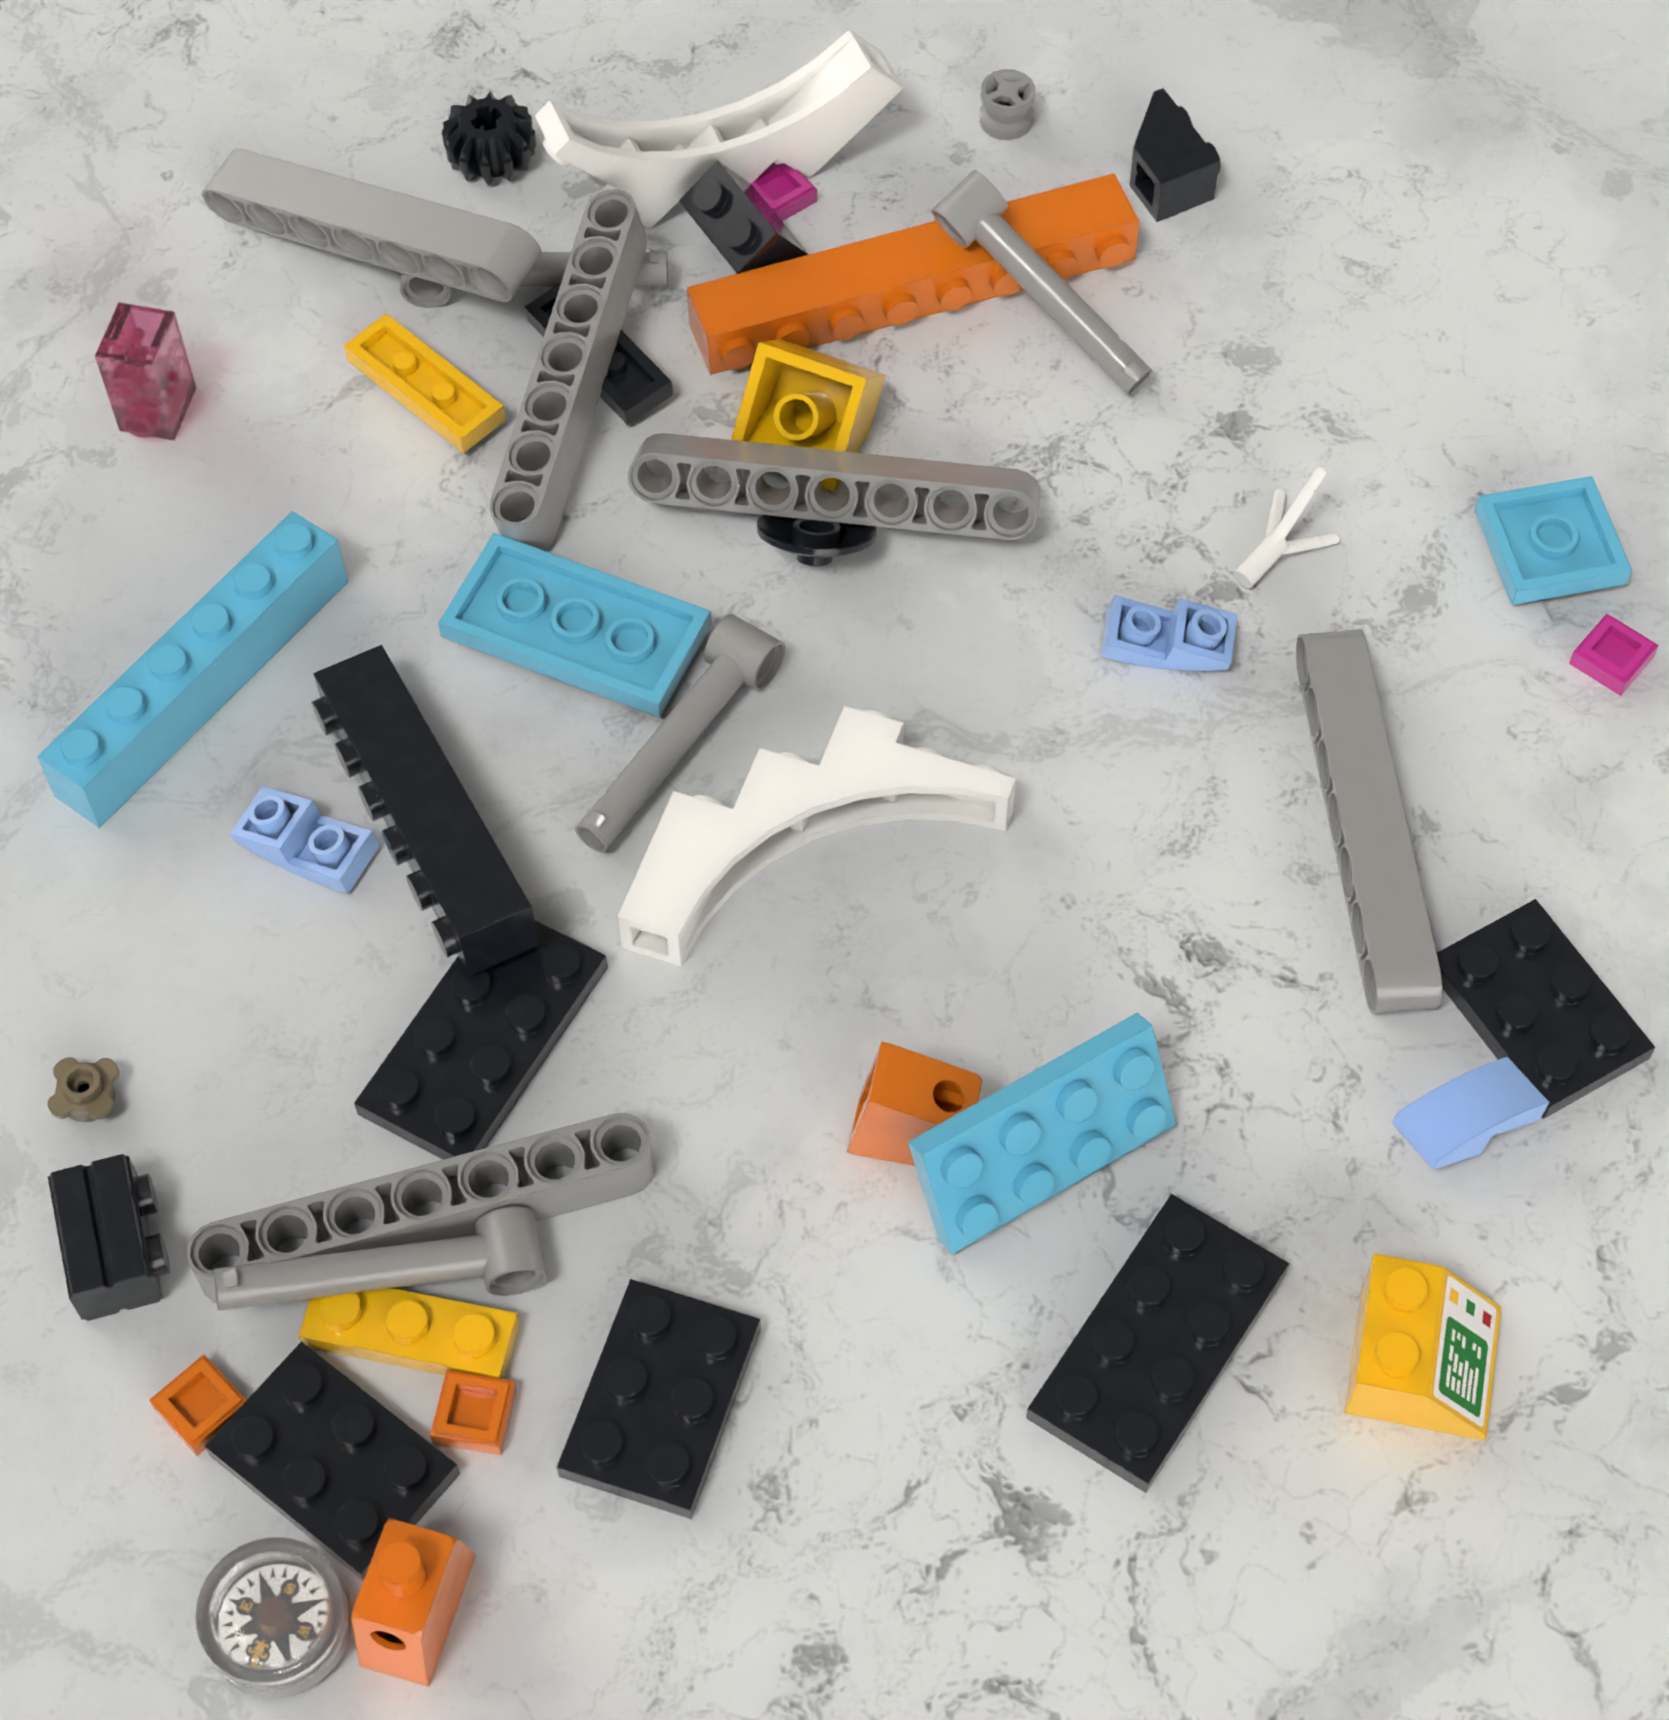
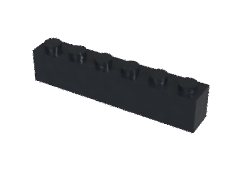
[311,645,541,976]

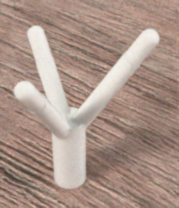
[1233,466,1340,589]

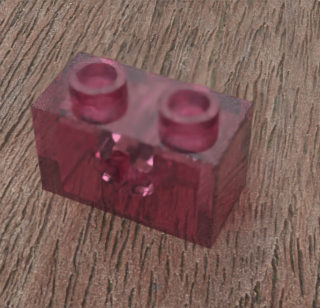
[95,302,197,441]

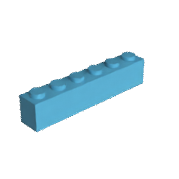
[37,511,348,828]

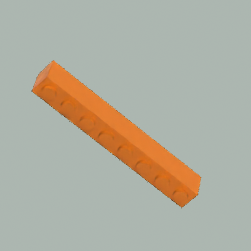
[687,173,1140,375]

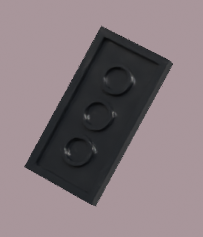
[354,920,608,1159]
[1026,1194,1290,1493]

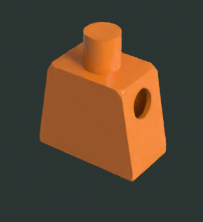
[847,1041,982,1166]
[351,1519,476,1687]

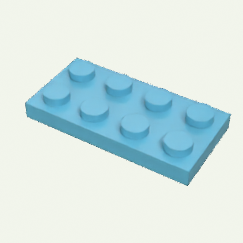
[438,533,712,718]
[908,1012,1176,1254]

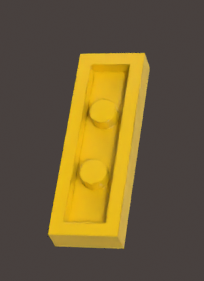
[343,313,506,454]
[298,1288,520,1379]

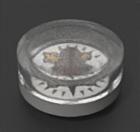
[195,1537,351,1698]

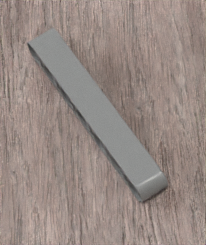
[202,148,542,302]
[489,189,647,551]
[627,433,1041,540]
[1296,629,1442,1014]
[187,1113,655,1303]

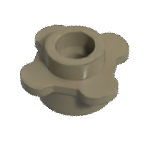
[47,1057,120,1122]

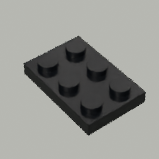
[1437,899,1655,1119]
[557,1279,761,1519]
[204,1341,460,1581]

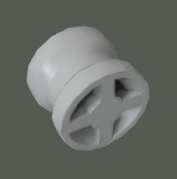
[980,69,1035,140]

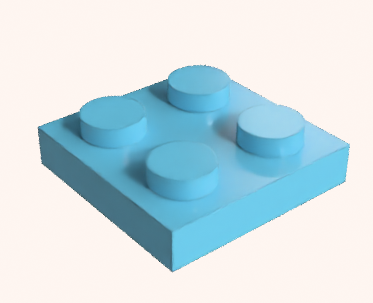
[1474,476,1632,605]

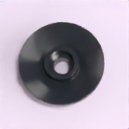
[757,515,877,566]

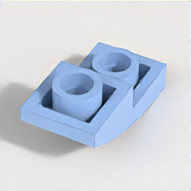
[1100,595,1237,671]
[230,786,380,894]
[1392,1057,1550,1170]

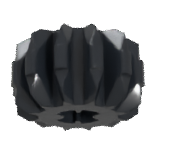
[442,90,537,186]

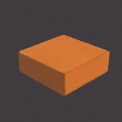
[149,1354,246,1456]
[430,1370,517,1455]

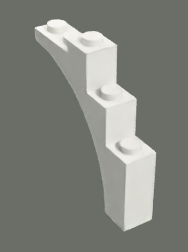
[535,30,904,229]
[617,705,1016,967]

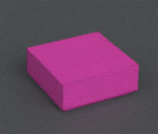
[751,163,817,222]
[1569,613,1658,696]

